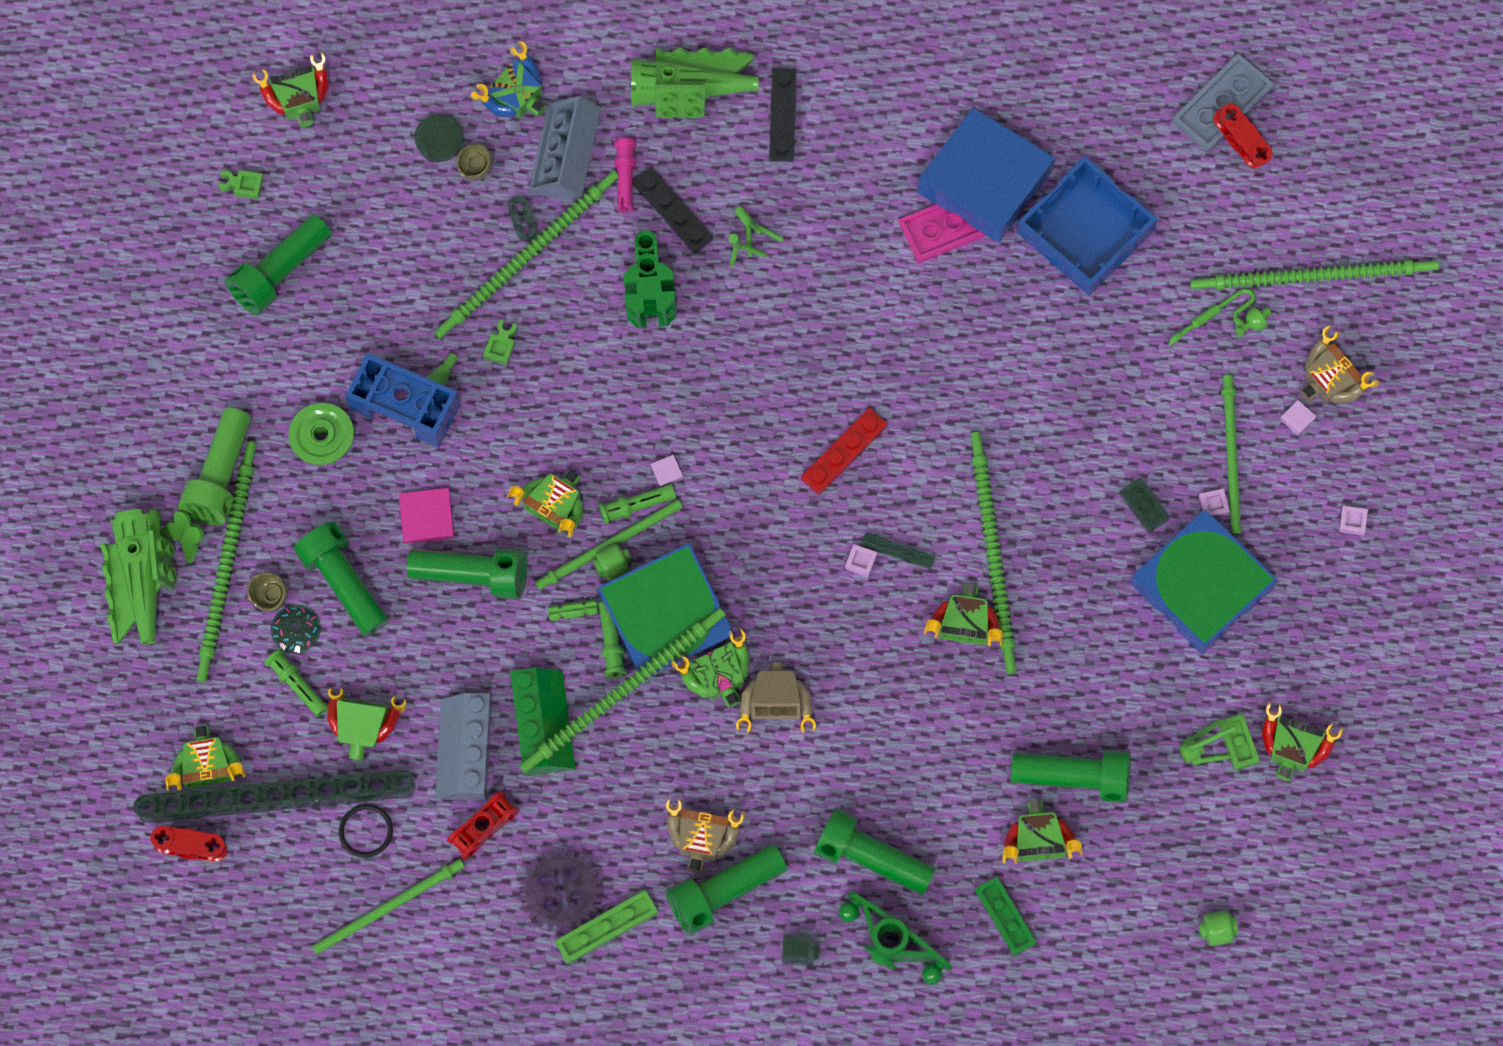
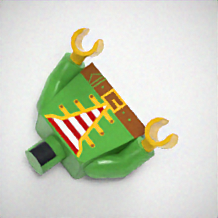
[506,470,583,538]
[165,726,246,790]

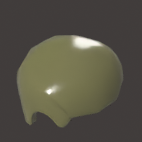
[456,144,493,181]
[247,572,288,612]

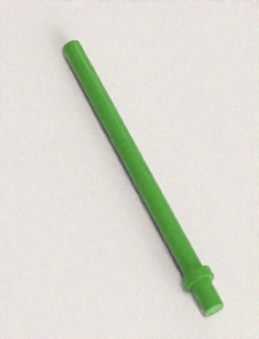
[1221,375,1241,535]
[534,499,683,591]
[311,859,465,955]

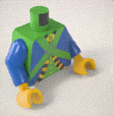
[471,41,547,119]

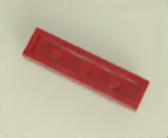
[801,408,888,495]

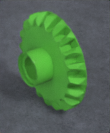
[288,403,354,466]

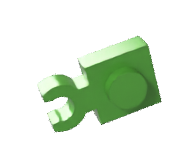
[218,170,264,200]
[483,319,517,366]

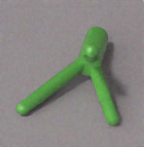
[734,206,784,257]
[728,233,767,267]

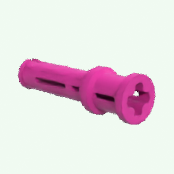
[614,138,636,213]

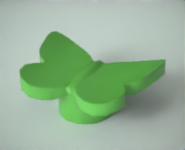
[161,511,204,564]

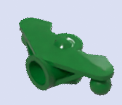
[839,891,952,985]

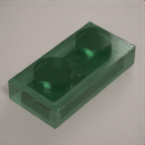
[1119,478,1170,534]

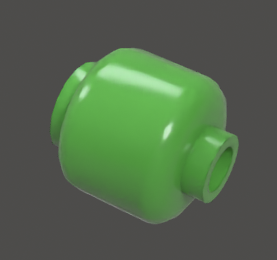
[593,544,632,581]
[1198,910,1238,946]

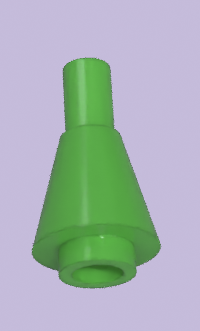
[425,353,458,386]

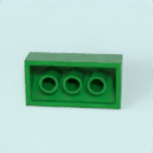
[510,668,576,777]

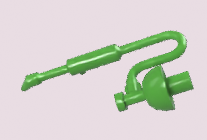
[1168,288,1272,346]

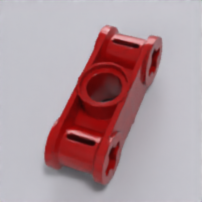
[1213,104,1272,168]
[447,791,520,860]
[150,826,227,862]

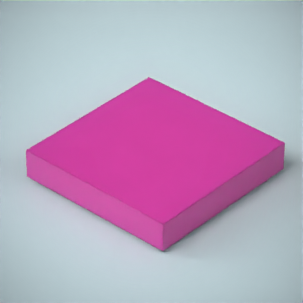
[399,488,454,544]

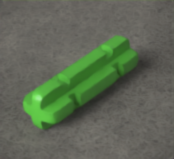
[548,600,598,621]

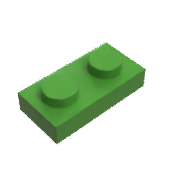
[1218,714,1260,771]

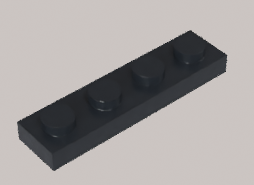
[633,167,713,254]

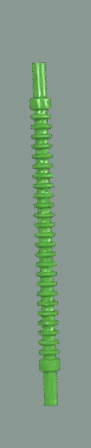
[433,171,618,340]
[1190,260,1439,290]
[971,432,1017,675]
[196,442,257,683]
[519,608,726,774]

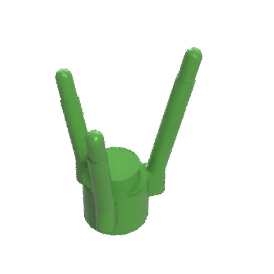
[1179,718,1237,766]

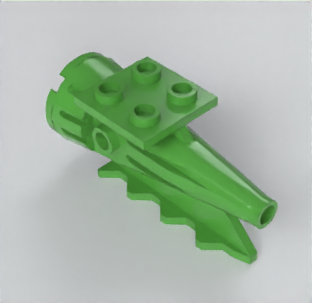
[631,48,759,118]
[100,509,177,645]

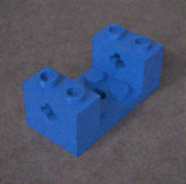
[345,353,461,448]

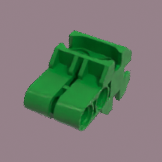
[623,230,677,329]

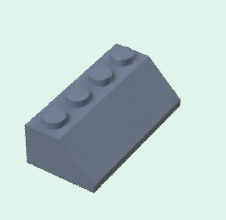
[528,96,601,200]
[435,693,492,801]

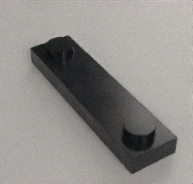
[769,68,797,162]

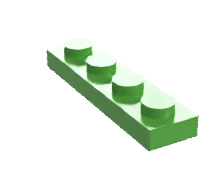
[555,890,659,965]

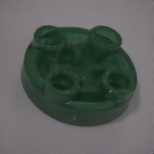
[414,114,464,163]

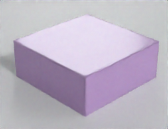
[1280,400,1316,436]
[650,455,683,488]
[1198,488,1230,518]
[1339,506,1368,535]
[845,544,877,577]

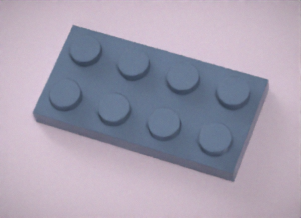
[1172,54,1274,153]

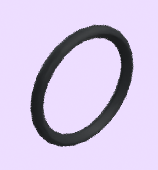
[339,804,393,858]

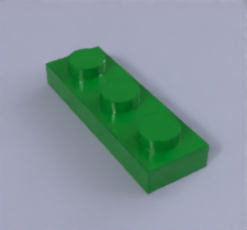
[974,876,1037,957]

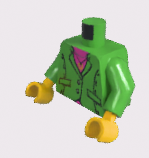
[671,628,750,708]

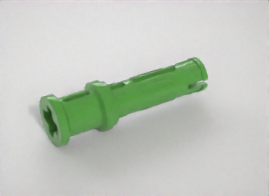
[598,484,676,525]
[598,602,627,679]
[265,649,328,718]

